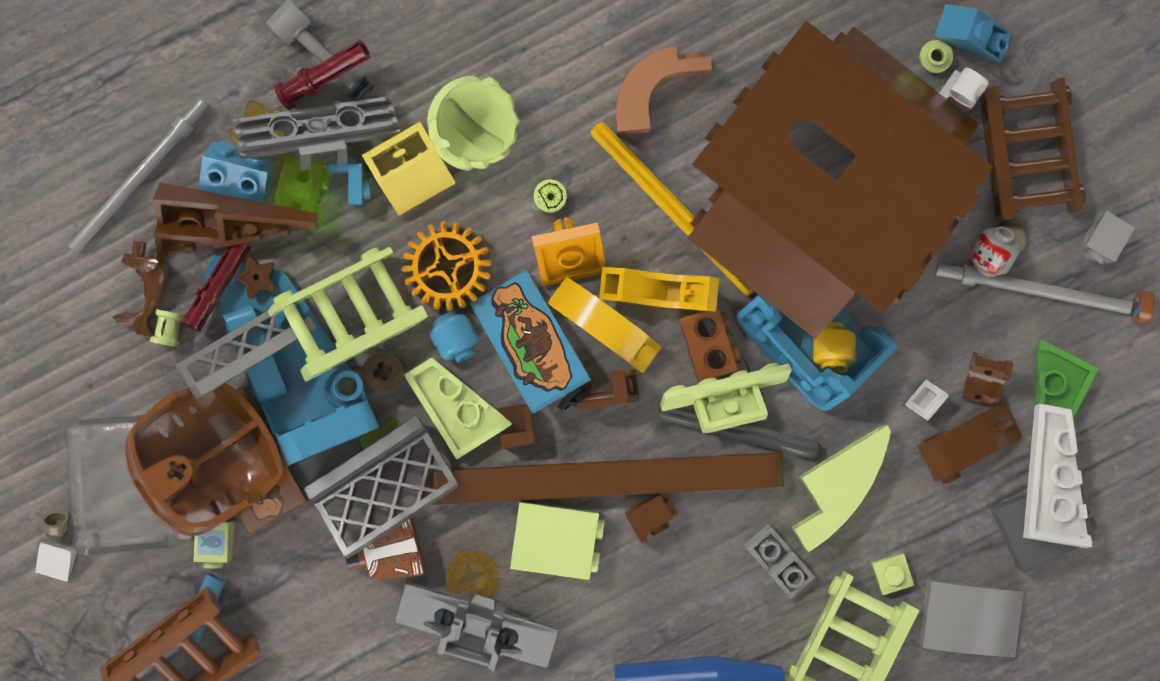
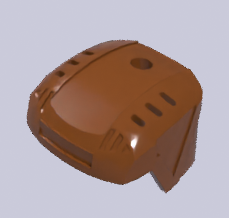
[124,383,283,536]

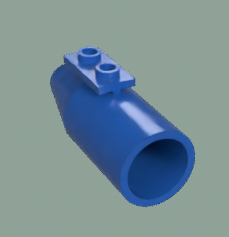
[614,656,785,681]

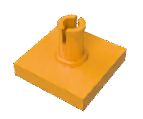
[532,218,606,287]

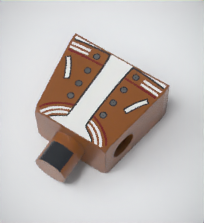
[345,517,427,579]

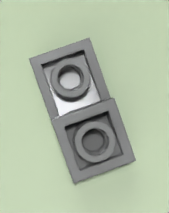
[744,524,816,599]

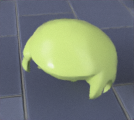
[427,76,520,171]

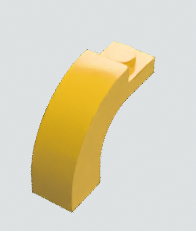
[599,267,720,312]
[547,277,662,374]

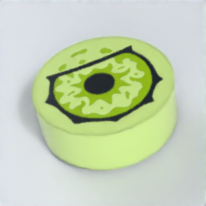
[534,179,567,213]

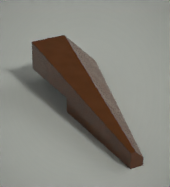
[153,182,318,257]

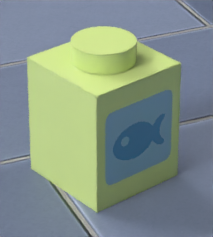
[193,520,235,569]

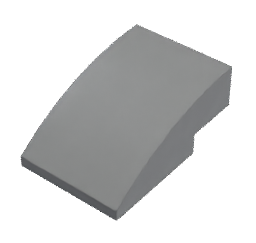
[918,579,1024,657]

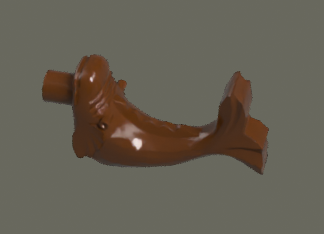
[112,241,169,337]

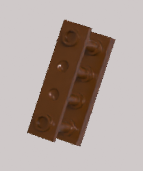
[979,78,1086,223]

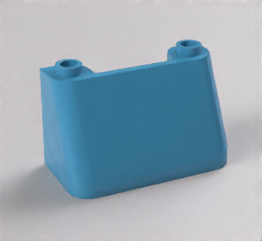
[737,294,898,411]

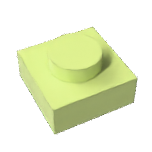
[871,553,914,595]

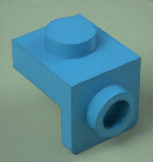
[329,158,371,207]

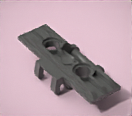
[232,96,401,171]

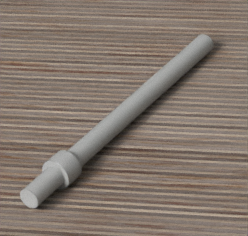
[68,98,210,253]
[935,262,1132,314]

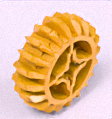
[402,221,492,311]

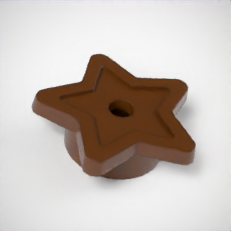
[235,256,276,299]

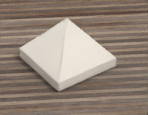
[905,380,949,421]

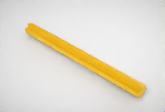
[591,121,754,296]

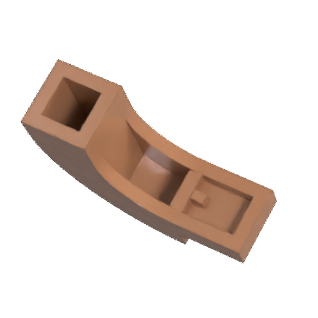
[615,46,712,135]

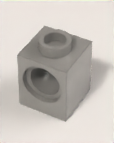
[1078,211,1135,265]

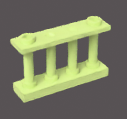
[268,247,428,382]
[784,571,920,681]

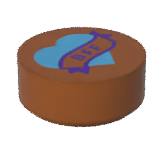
[1132,290,1155,324]

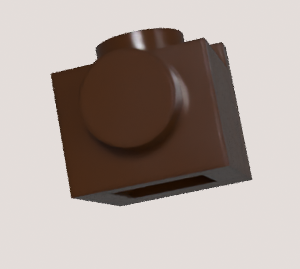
[624,493,678,544]

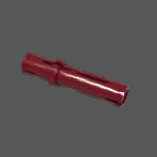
[181,243,251,332]

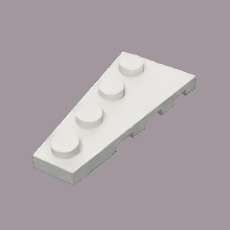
[1023,404,1092,548]

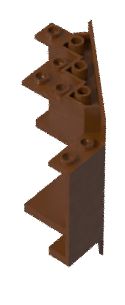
[687,21,994,339]

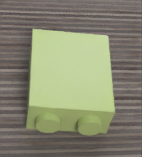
[510,500,604,580]

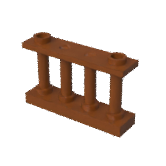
[100,586,261,681]

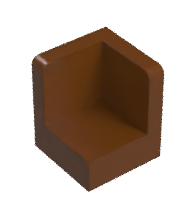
[497,404,536,448]

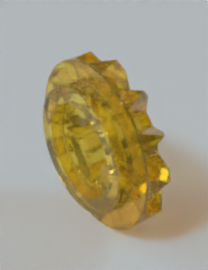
[446,550,498,597]

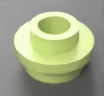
[919,40,953,73]

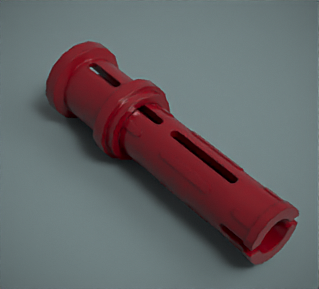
[274,40,371,110]

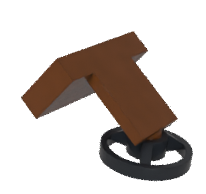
[557,368,640,412]

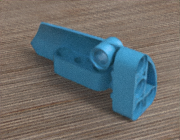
[203,255,379,466]

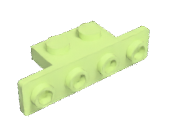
[660,363,792,434]

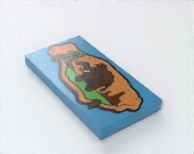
[470,270,591,414]

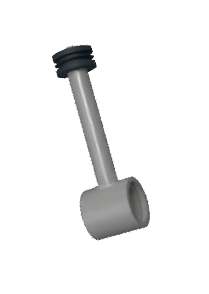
[265,0,375,101]

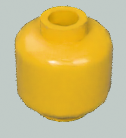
[813,322,857,373]

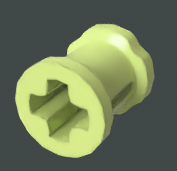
[150,309,185,347]

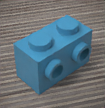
[198,141,276,203]

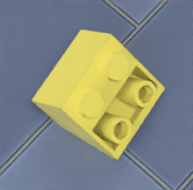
[362,122,456,216]

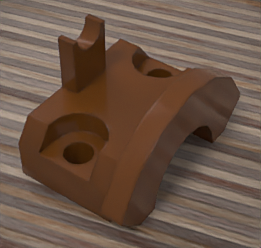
[962,352,1013,405]

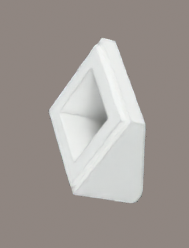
[36,540,78,582]

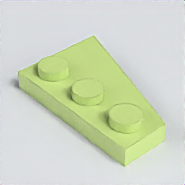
[404,358,513,459]

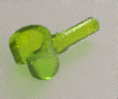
[358,417,399,451]

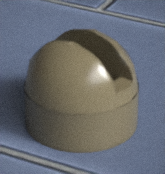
[41,511,70,540]

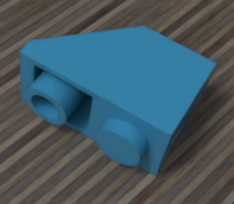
[935,4,1012,64]

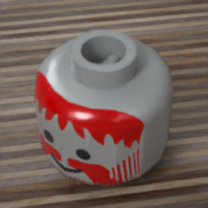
[971,226,1020,277]

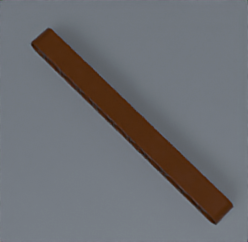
[422,453,784,505]

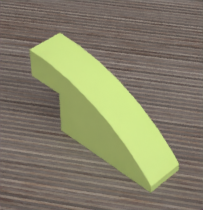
[791,425,891,552]

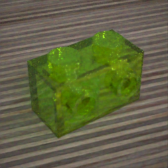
[274,156,331,232]

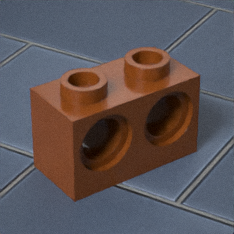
[678,307,741,382]

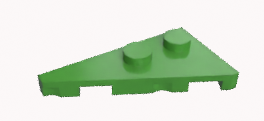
[1036,339,1099,419]

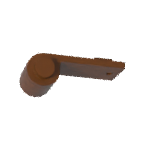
[917,402,1022,484]

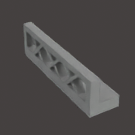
[175,309,316,401]

